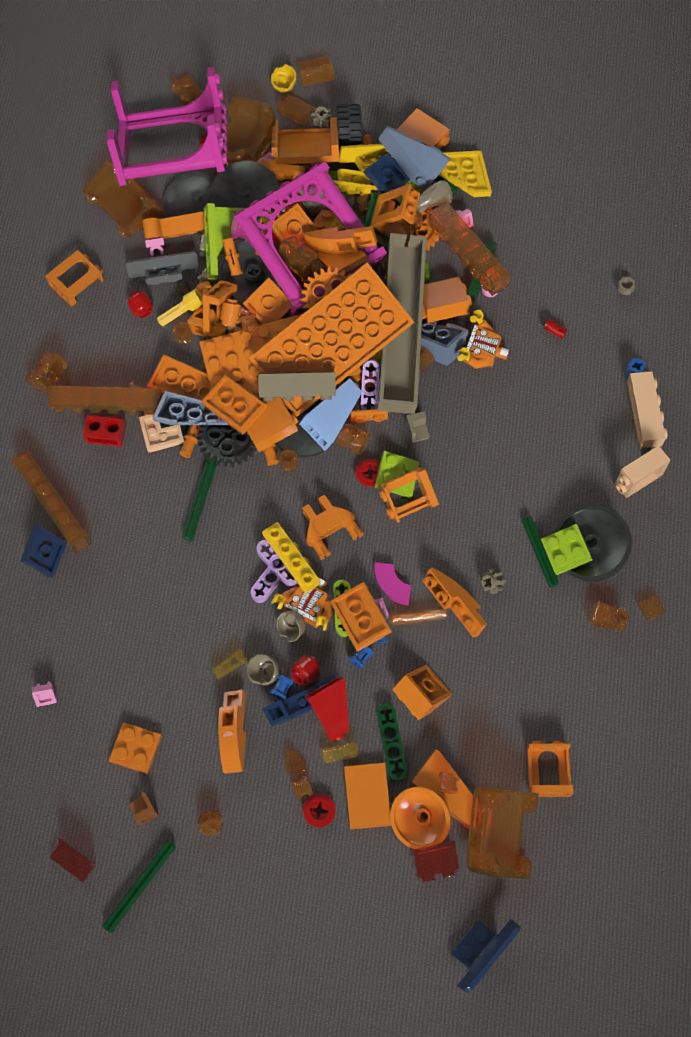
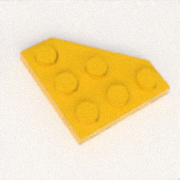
[439,151,492,197]

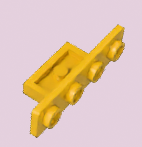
[339,144,394,172]
[333,169,382,197]
[262,523,321,593]

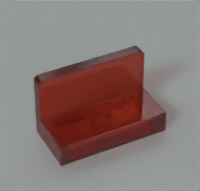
[49,838,96,883]

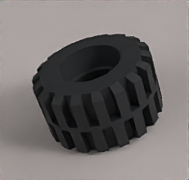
[337,104,362,148]

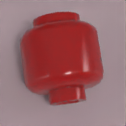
[127,290,154,319]
[291,655,321,685]

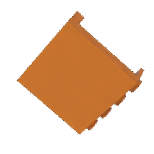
[272,117,339,164]

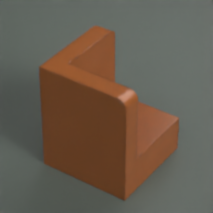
[129,791,158,826]

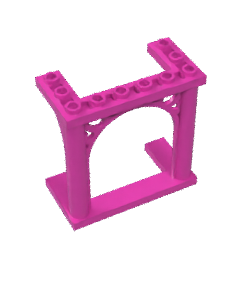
[107,67,227,186]
[230,162,387,318]

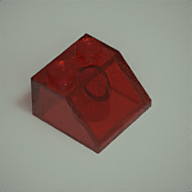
[411,840,459,883]

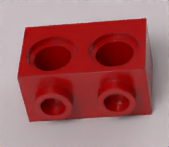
[83,414,126,447]

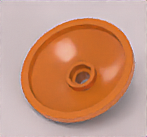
[390,786,451,850]

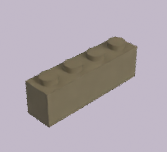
[258,372,336,401]

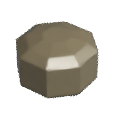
[617,277,636,295]

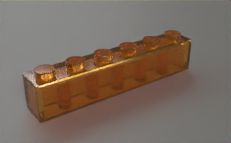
[428,202,511,296]
[47,385,162,415]
[11,450,92,554]

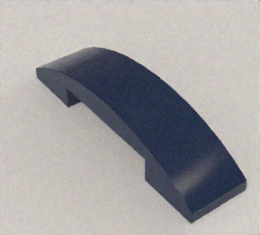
[262,675,336,727]

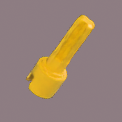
[157,288,203,326]

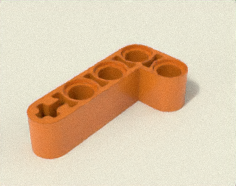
[142,211,205,240]

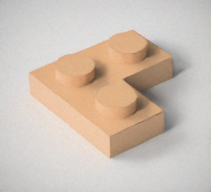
[139,413,184,453]

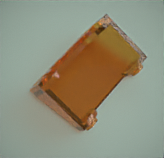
[225,96,276,166]
[82,159,165,238]
[466,786,539,879]

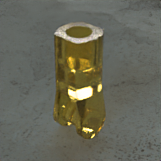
[211,649,248,680]
[321,742,358,764]

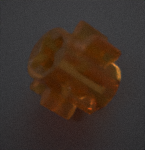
[197,809,223,837]

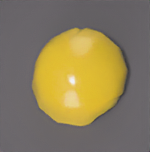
[271,64,296,92]

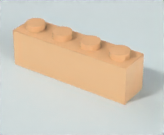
[627,371,667,448]

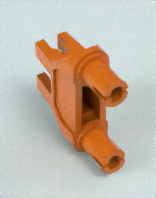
[302,495,364,560]

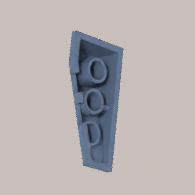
[420,321,468,366]
[152,391,229,425]

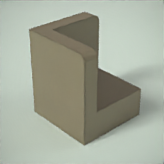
[406,411,429,443]

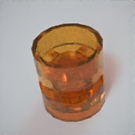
[335,422,370,455]

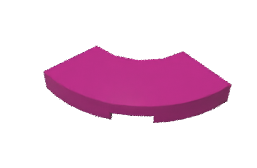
[375,562,411,606]

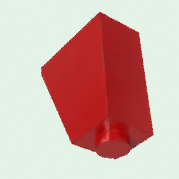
[305,676,349,741]

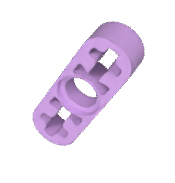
[360,359,379,410]
[257,540,298,587]
[251,559,288,603]

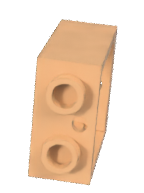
[615,446,670,498]

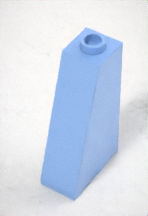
[299,378,362,451]

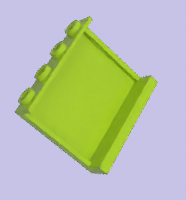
[203,203,273,280]

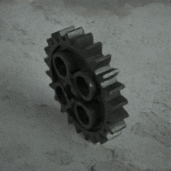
[197,425,257,467]

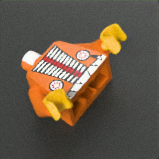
[457,310,509,369]
[271,578,332,631]

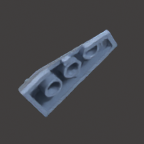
[378,126,450,191]

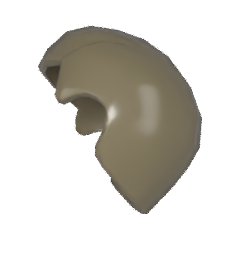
[276,610,306,642]
[246,654,279,685]

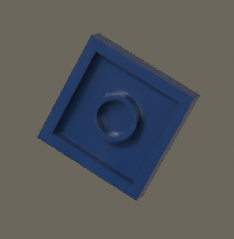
[363,153,411,194]
[20,526,67,578]

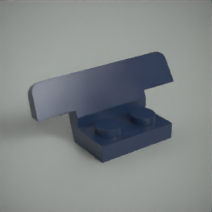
[451,919,520,993]

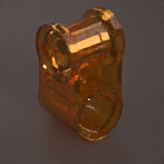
[589,602,629,632]

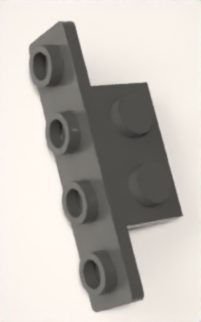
[126,251,199,285]

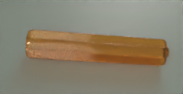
[389,608,448,626]

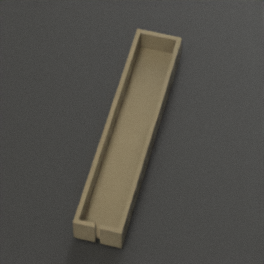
[377,233,427,414]

